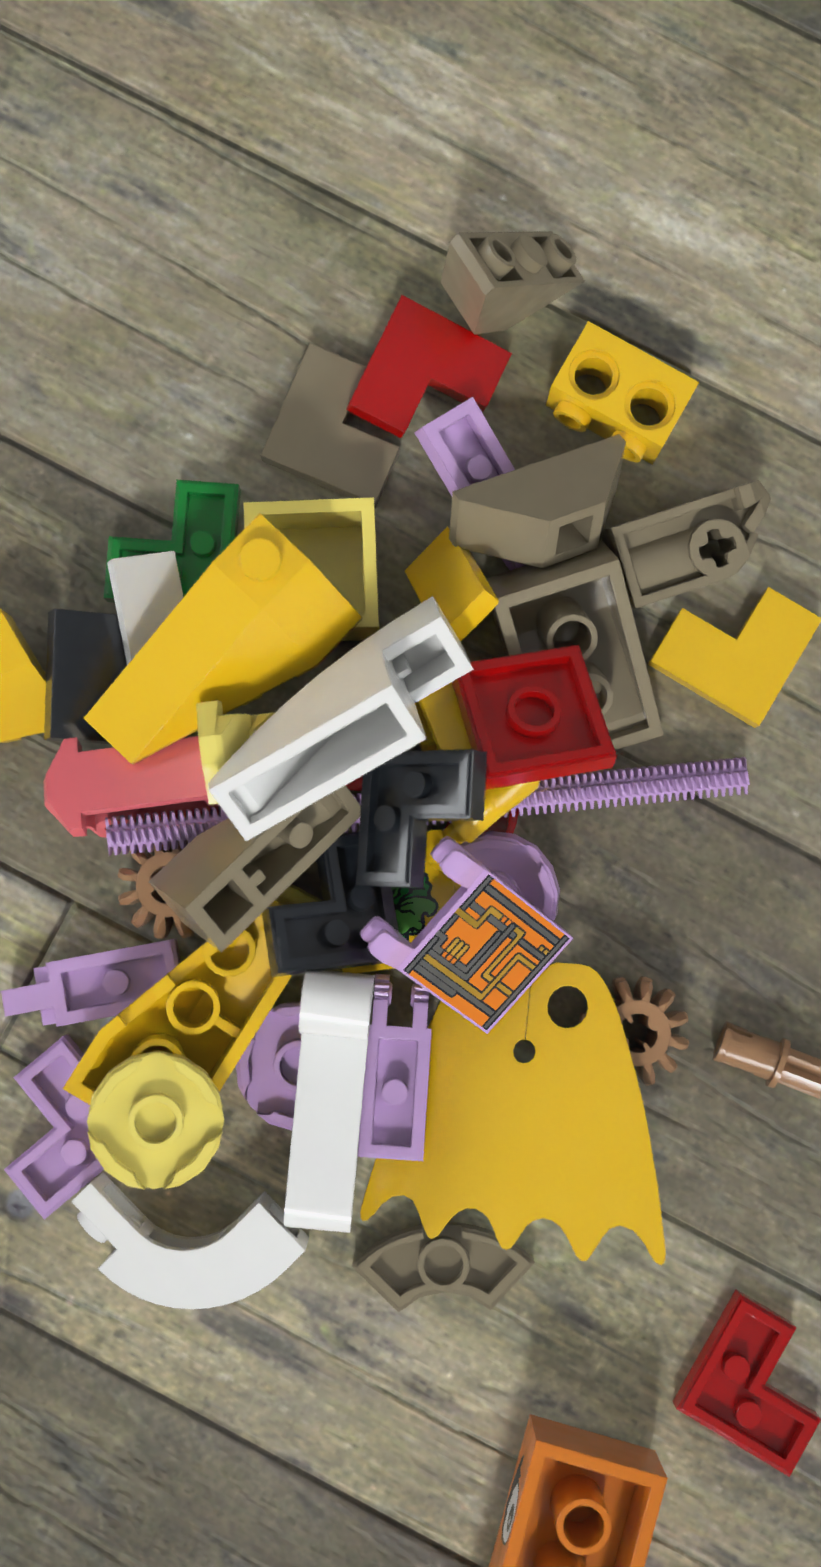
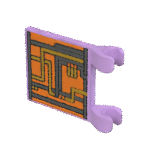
[360,836,573,1034]

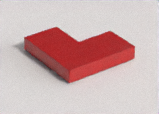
[346,295,512,438]
[673,1289,821,1477]

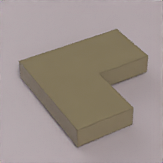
[260,343,400,509]

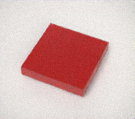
[452,645,617,790]

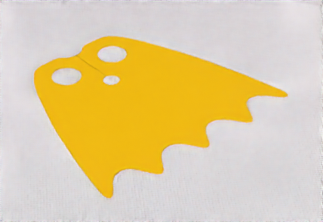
[360,962,666,1265]

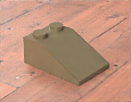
[486,541,664,751]

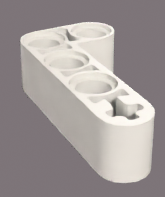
[284,970,374,1233]

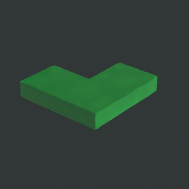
[103,480,241,603]

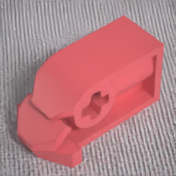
[43,736,220,838]

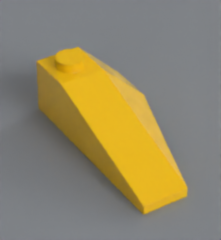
[84,513,363,765]

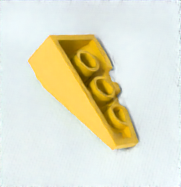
[62,900,292,1105]

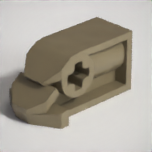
[601,480,771,609]

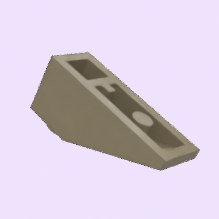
[149,785,361,952]

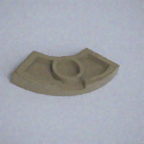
[352,1222,535,1312]

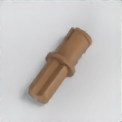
[713,1021,821,1099]

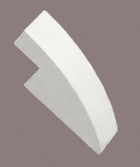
[208,596,473,841]

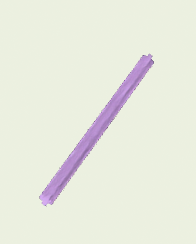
[105,757,750,856]

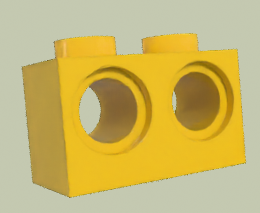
[546,321,699,465]

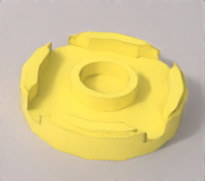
[87,1051,224,1189]

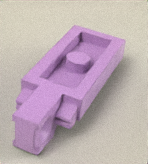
[1,939,181,1027]

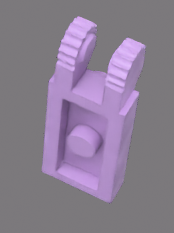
[358,974,432,1161]

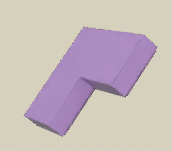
[4,1034,104,1220]

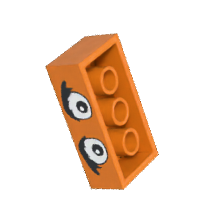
[489,1414,668,1567]

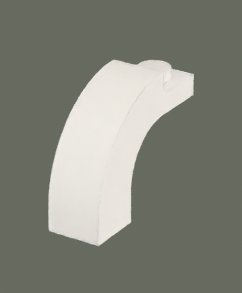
[71,1172,309,1309]

